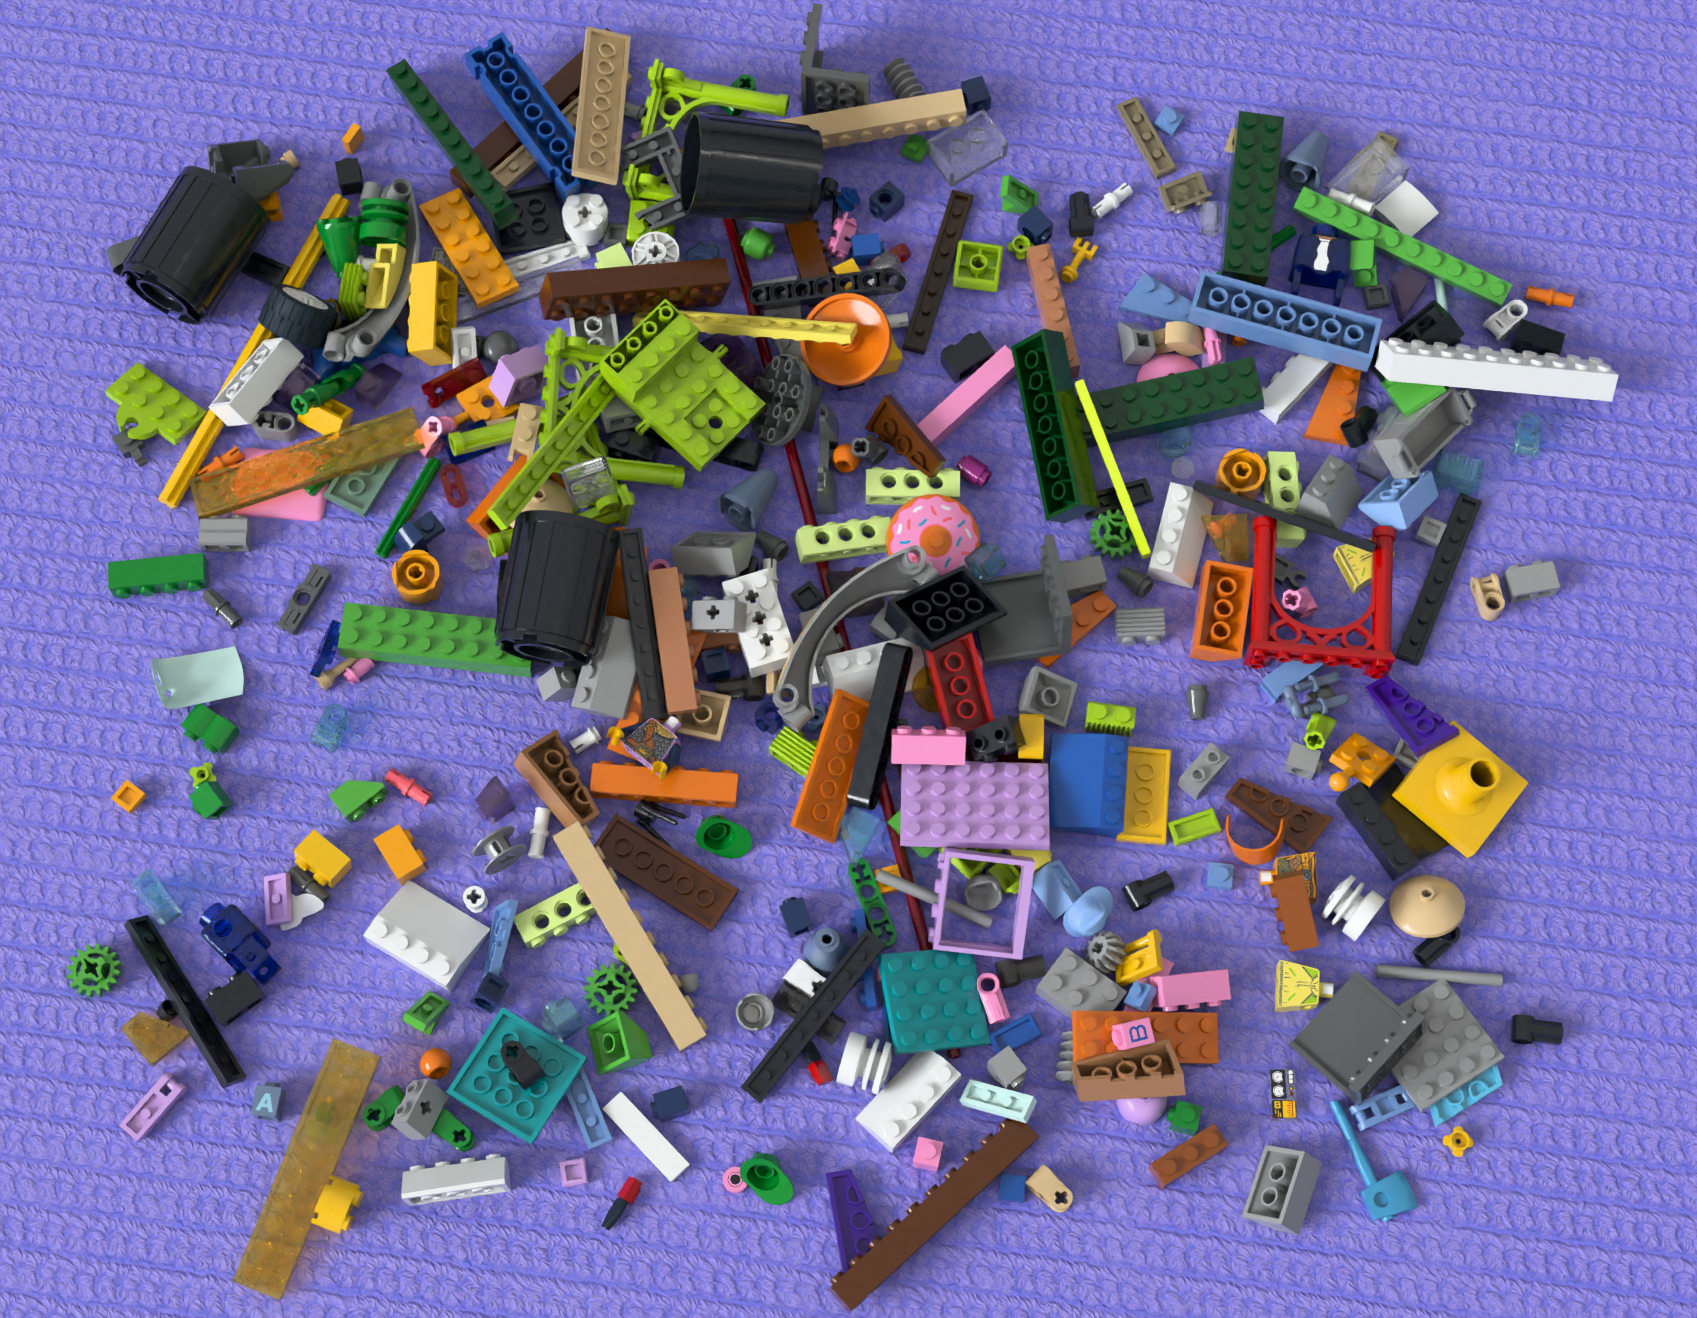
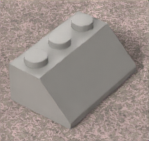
[1294,454,1363,529]
[671,531,756,578]
[1242,1145,1322,1235]

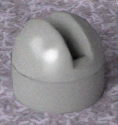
[679,974,699,993]

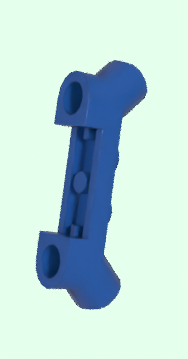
[309,324,410,385]

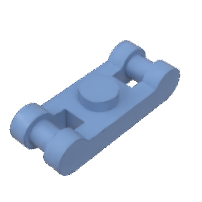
[1349,1085,1416,1132]

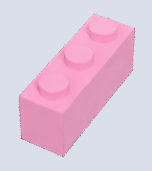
[891,725,966,765]
[1150,969,1231,1012]

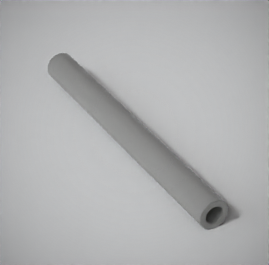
[875,869,993,929]
[1375,964,1503,986]

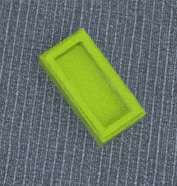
[1167,808,1222,847]

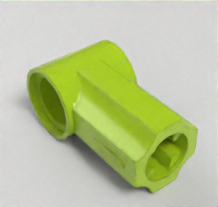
[1303,712,1337,751]

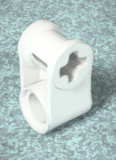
[1482,300,1528,343]
[782,959,826,1000]

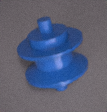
[835,187,860,212]

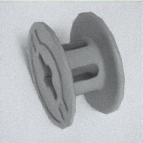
[472,826,527,875]

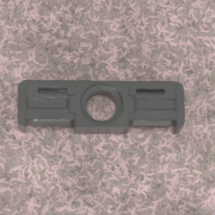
[276,564,332,636]

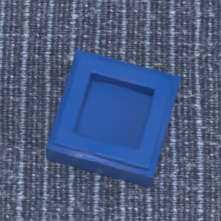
[998,1173,1026,1203]

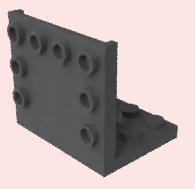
[799,3,870,116]
[977,534,1073,666]
[1289,971,1426,1106]

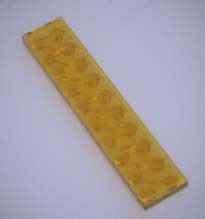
[189,406,425,520]
[233,1038,382,1300]

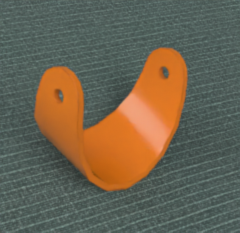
[1225,814,1285,865]

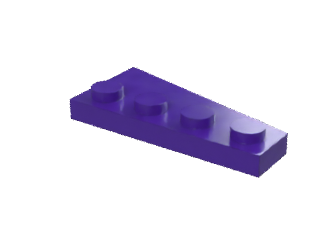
[1366,676,1460,758]
[826,1169,880,1274]

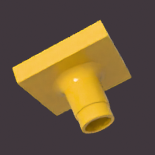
[1391,720,1529,859]

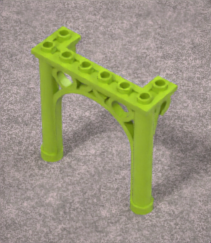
[623,58,790,223]
[539,327,685,489]
[448,384,635,558]

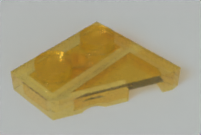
[1201,513,1248,562]
[121,1012,191,1067]

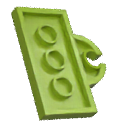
[105,362,207,446]

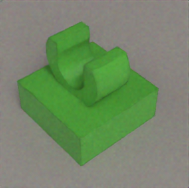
[901,134,931,164]

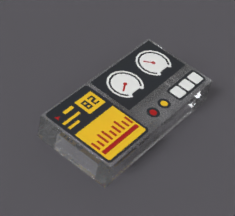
[1268,1069,1298,1121]

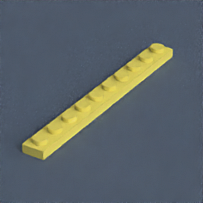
[632,310,858,344]

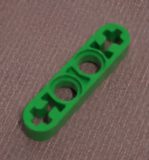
[848,858,897,949]

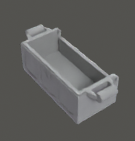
[1373,386,1477,479]

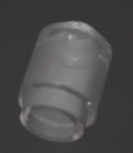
[1199,201,1222,237]

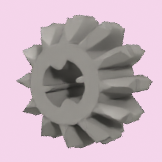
[1084,930,1127,974]

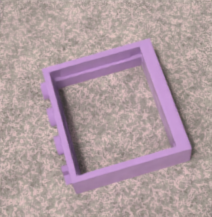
[928,847,1035,960]

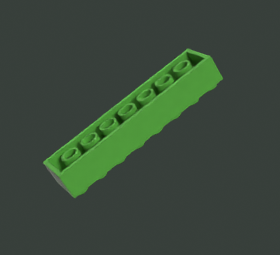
[338,602,534,678]

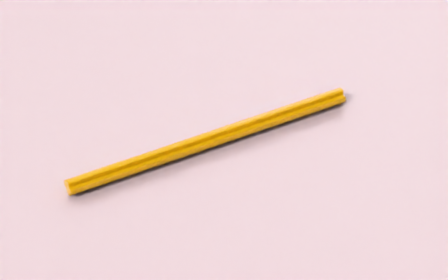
[158,193,351,509]

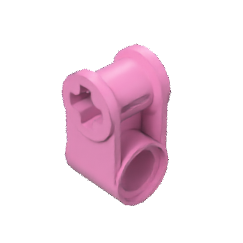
[412,416,456,459]

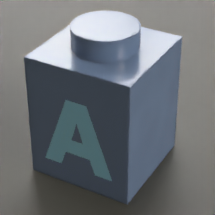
[251,1082,287,1122]

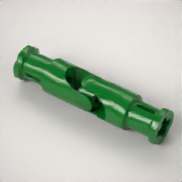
[291,363,367,415]

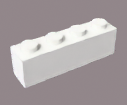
[1258,354,1334,424]

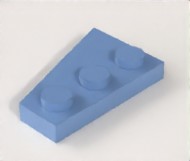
[1119,273,1192,323]
[482,899,518,979]

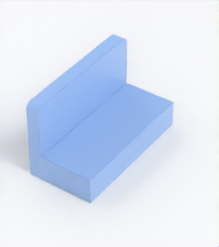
[1032,860,1083,920]

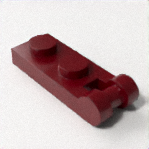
[421,357,487,409]

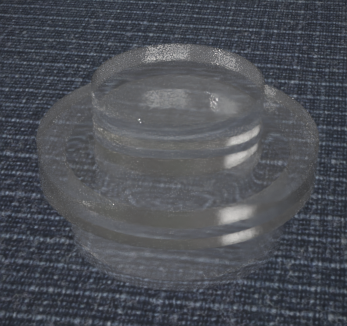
[1170,456,1194,480]

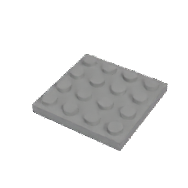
[1390,979,1505,1113]

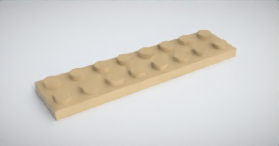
[571,26,631,186]

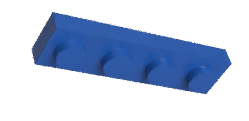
[850,909,877,1012]

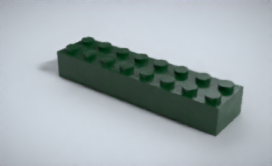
[1219,111,1284,287]
[1011,329,1099,523]
[1076,357,1264,448]

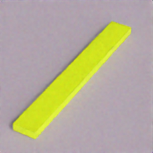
[1075,379,1151,560]

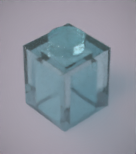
[964,542,1007,581]

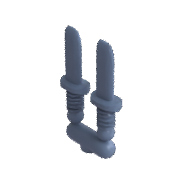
[1283,671,1350,718]

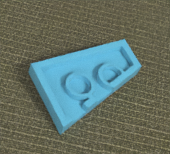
[1430,1065,1503,1128]

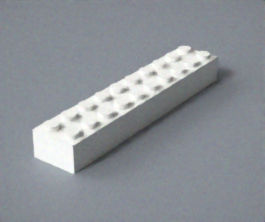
[1375,338,1619,402]

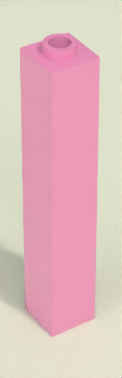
[917,345,1016,447]

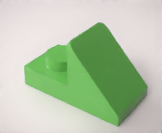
[1000,175,1039,214]
[1350,239,1379,287]
[402,991,450,1035]

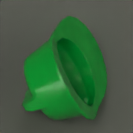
[695,815,752,859]
[739,1151,794,1205]

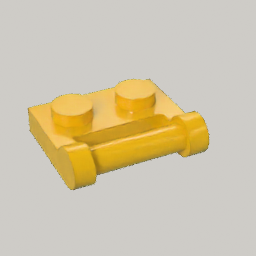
[1115,929,1163,987]

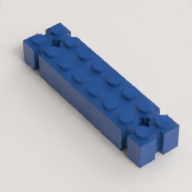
[465,32,601,202]

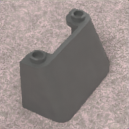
[207,139,293,202]

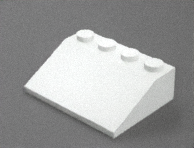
[363,880,491,992]

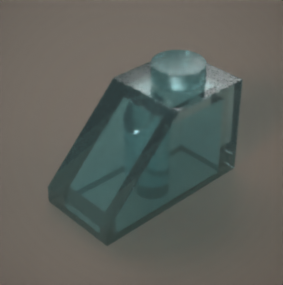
[839,807,880,868]

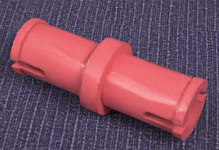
[385,768,434,807]

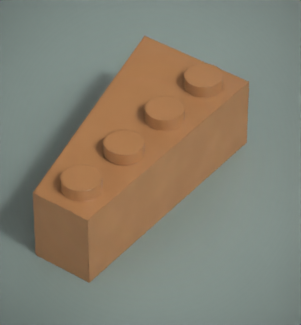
[513,729,600,829]
[1071,1039,1186,1102]

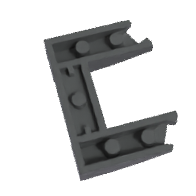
[619,126,695,231]
[817,404,840,514]

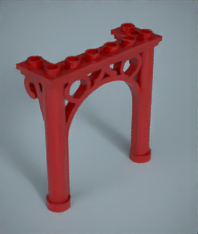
[1243,516,1396,679]

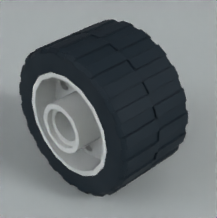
[258,283,338,349]

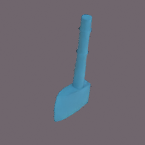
[1330,1100,1418,1222]

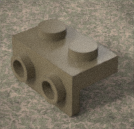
[1157,171,1213,214]

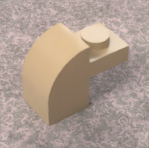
[1153,321,1205,357]

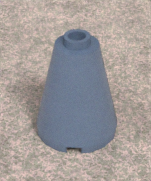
[1278,132,1329,193]
[717,468,778,532]
[803,928,851,977]

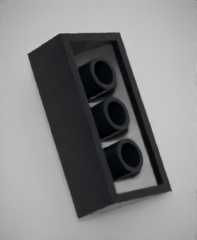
[1369,300,1465,383]

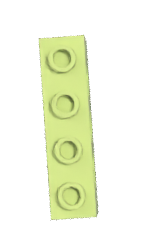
[1262,451,1306,548]
[866,467,960,505]
[795,516,890,564]
[513,883,597,948]

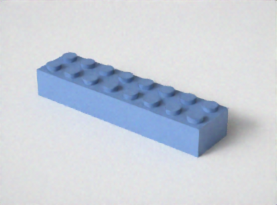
[1187,270,1383,372]

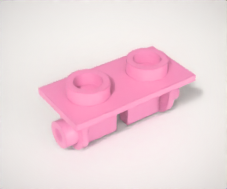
[825,212,858,261]

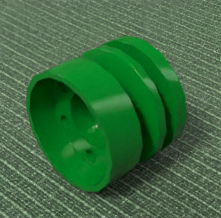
[359,198,410,249]

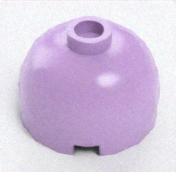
[1116,1096,1168,1126]

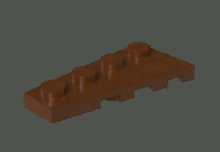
[865,394,946,478]
[1225,777,1333,854]

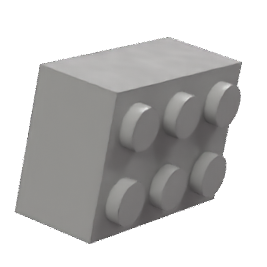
[1035,948,1127,1020]

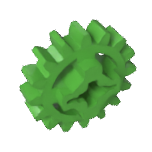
[1089,509,1137,561]
[66,943,123,999]
[583,963,638,1016]

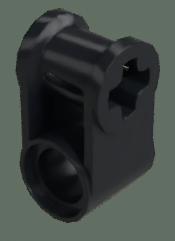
[501,1040,546,1091]

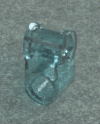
[1511,412,1541,460]
[310,703,350,753]

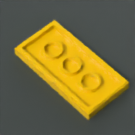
[1116,746,1171,845]

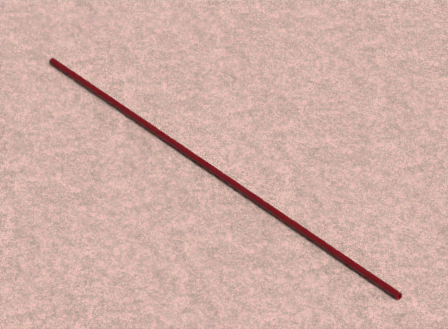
[723,218,961,1059]

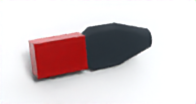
[802,1041,833,1086]
[601,1176,642,1231]

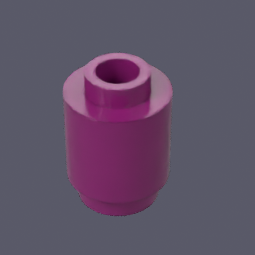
[956,455,992,488]

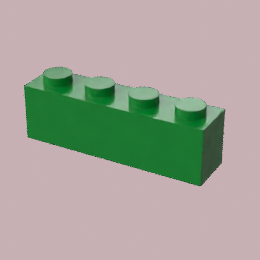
[108,553,209,599]

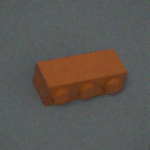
[1269,869,1319,952]
[1148,1123,1229,1190]

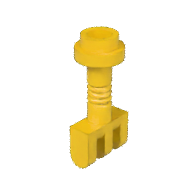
[1060,237,1099,283]

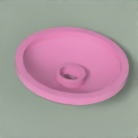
[1136,353,1200,382]

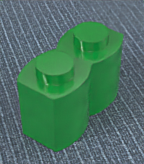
[181,704,240,755]

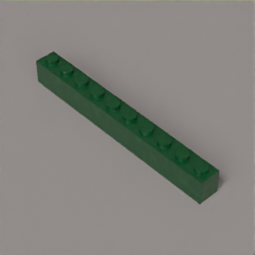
[386,59,519,230]

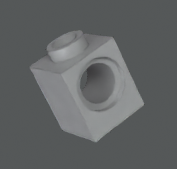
[1283,742,1323,780]

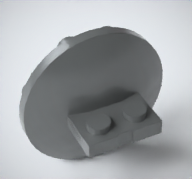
[752,354,823,447]

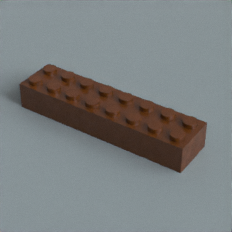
[538,258,731,321]

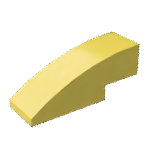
[364,244,406,309]

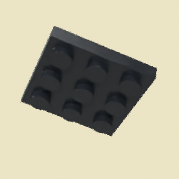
[492,182,566,255]

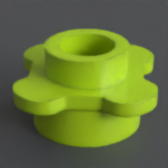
[1007,235,1034,260]
[189,762,217,788]

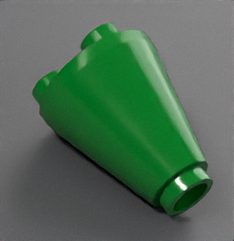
[316,216,362,278]

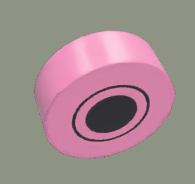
[723,1167,748,1194]

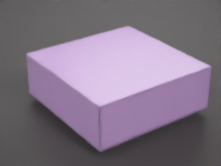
[559,1158,589,1188]

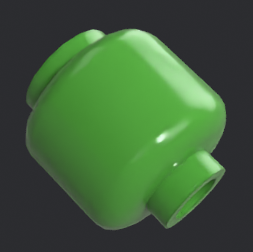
[741,227,776,261]

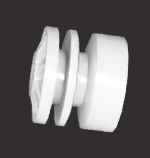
[632,231,681,265]
[1321,874,1386,941]
[836,1031,892,1095]

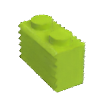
[1084,701,1136,738]
[769,725,818,778]

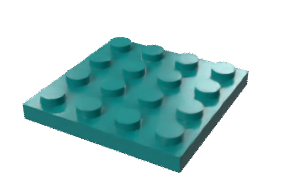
[877,950,991,1055]
[446,1007,588,1146]

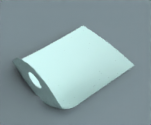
[151,646,244,709]

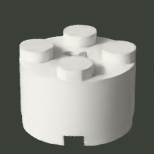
[562,193,608,247]

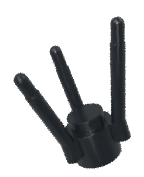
[815,177,841,226]
[634,799,686,848]

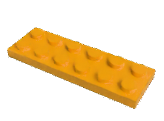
[419,188,520,309]

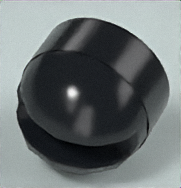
[157,1000,178,1022]

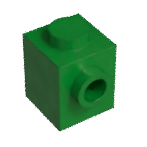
[189,781,233,820]
[1167,1100,1202,1136]

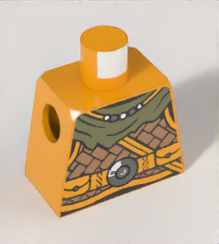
[1259,852,1318,904]

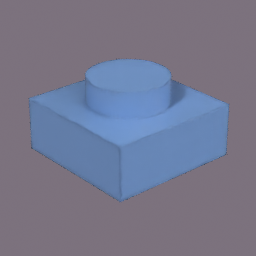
[1154,106,1185,137]
[1206,862,1234,891]
[1123,981,1158,1012]

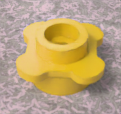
[1443,1126,1474,1157]

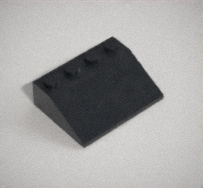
[884,565,1008,652]
[1336,763,1450,881]

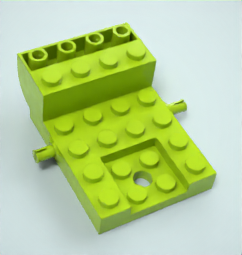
[599,299,766,472]

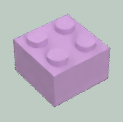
[489,345,548,408]

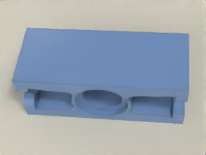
[1259,660,1325,704]

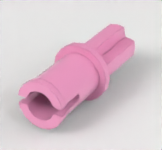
[1202,327,1223,366]

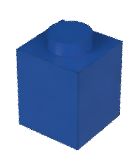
[851,233,885,266]

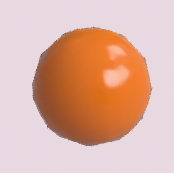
[832,443,861,473]
[420,1048,452,1079]

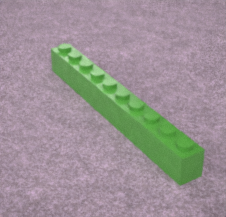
[1293,187,1513,309]

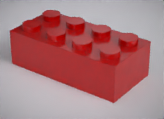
[922,633,994,734]

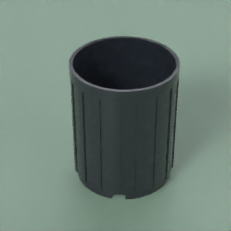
[680,111,823,225]
[121,166,271,325]
[494,510,621,667]

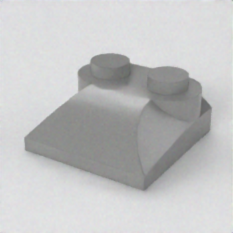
[1018,666,1078,728]

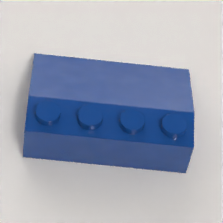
[1048,734,1129,838]

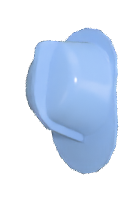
[1063,886,1113,937]

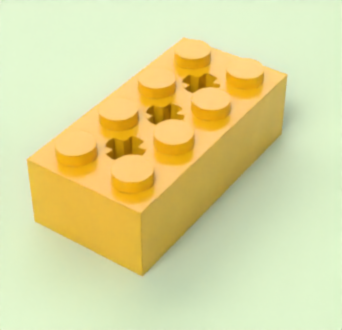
[407,261,458,366]

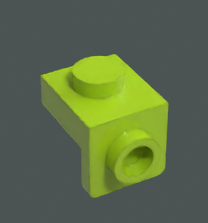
[985,863,1020,894]

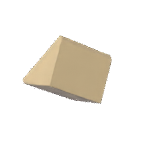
[675,689,732,742]

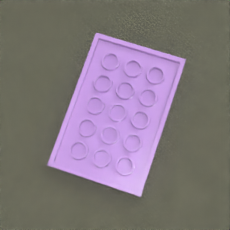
[900,761,1050,851]

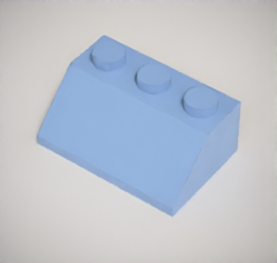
[1358,470,1439,531]

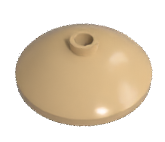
[510,479,573,528]
[1389,875,1465,938]

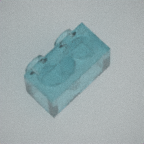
[541,996,585,1042]

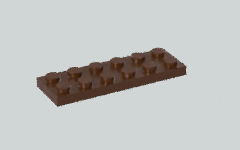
[594,814,739,932]

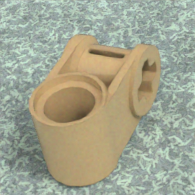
[1470,573,1505,621]
[1025,1164,1073,1213]

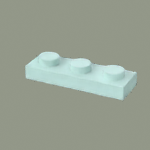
[959,1079,1037,1123]

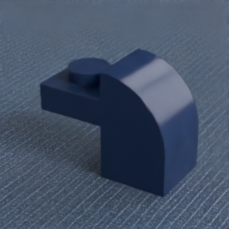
[394,510,446,555]

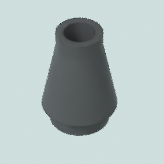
[755,530,789,561]
[1117,566,1154,597]
[1185,684,1209,720]

